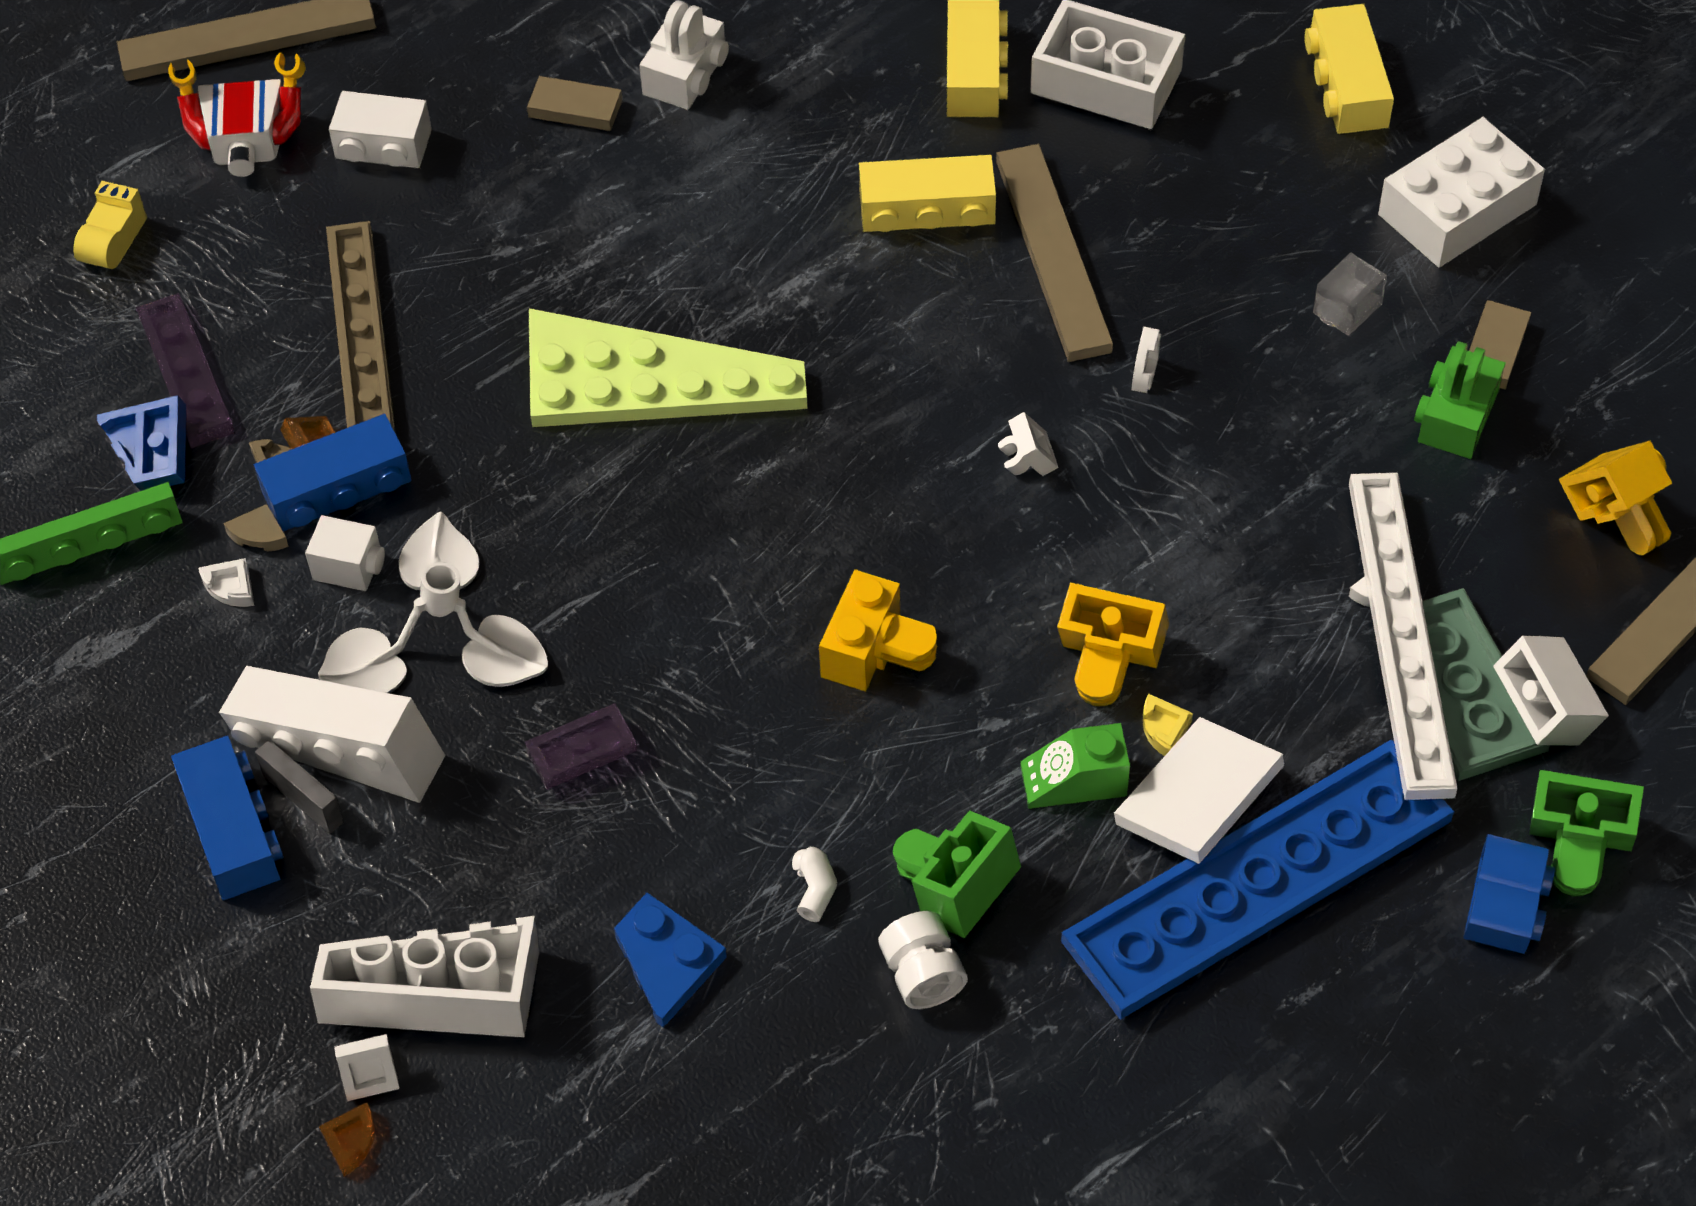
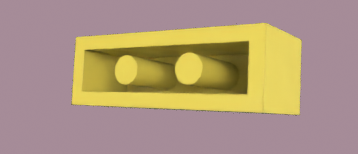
[947,0,1008,117]
[1305,4,1394,134]
[859,155,996,232]

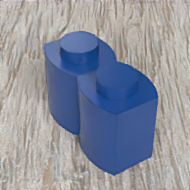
[1463,834,1555,954]

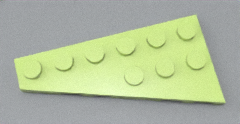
[529,309,808,427]

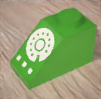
[1020,723,1130,809]

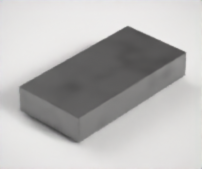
[255,741,343,834]

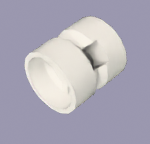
[878,911,967,1009]

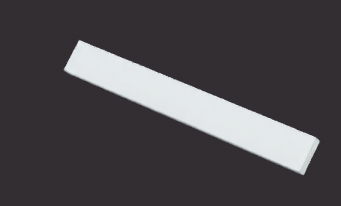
[1349,473,1458,800]

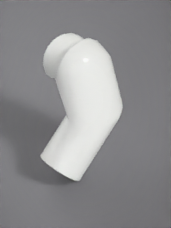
[792,847,837,922]

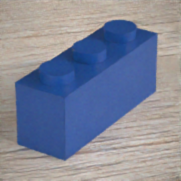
[254,414,412,531]
[171,735,284,901]

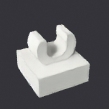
[998,412,1059,476]
[335,1034,399,1101]

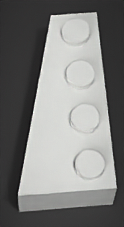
[219,666,446,803]
[310,916,539,1037]

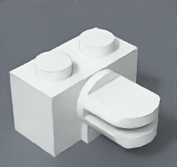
[639,0,729,110]

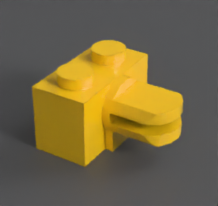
[1559,440,1672,555]
[819,569,937,692]
[1057,583,1169,706]

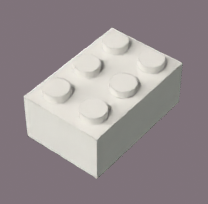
[1031,0,1185,129]
[1378,117,1545,268]

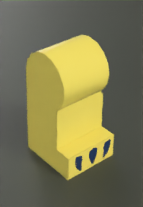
[73,181,147,269]

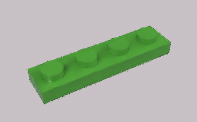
[0,482,183,585]

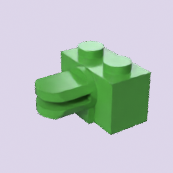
[1414,341,1506,459]
[1529,770,1644,896]
[893,810,1021,938]

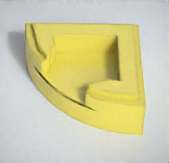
[1143,694,1193,756]

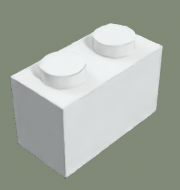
[329,91,432,168]
[1493,635,1609,746]

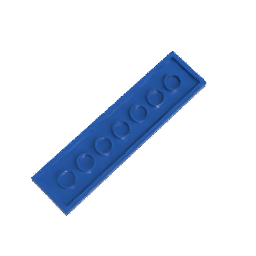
[1061,739,1454,1020]

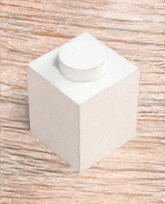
[305,515,385,591]

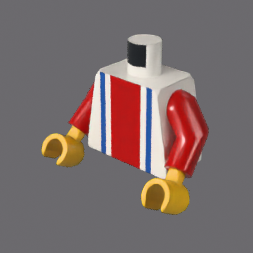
[168,53,306,177]

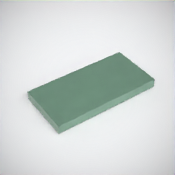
[1422,588,1550,781]

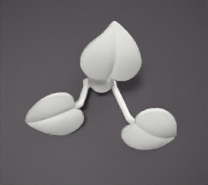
[318,512,548,693]

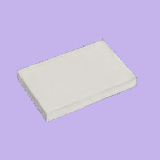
[1114,717,1284,864]

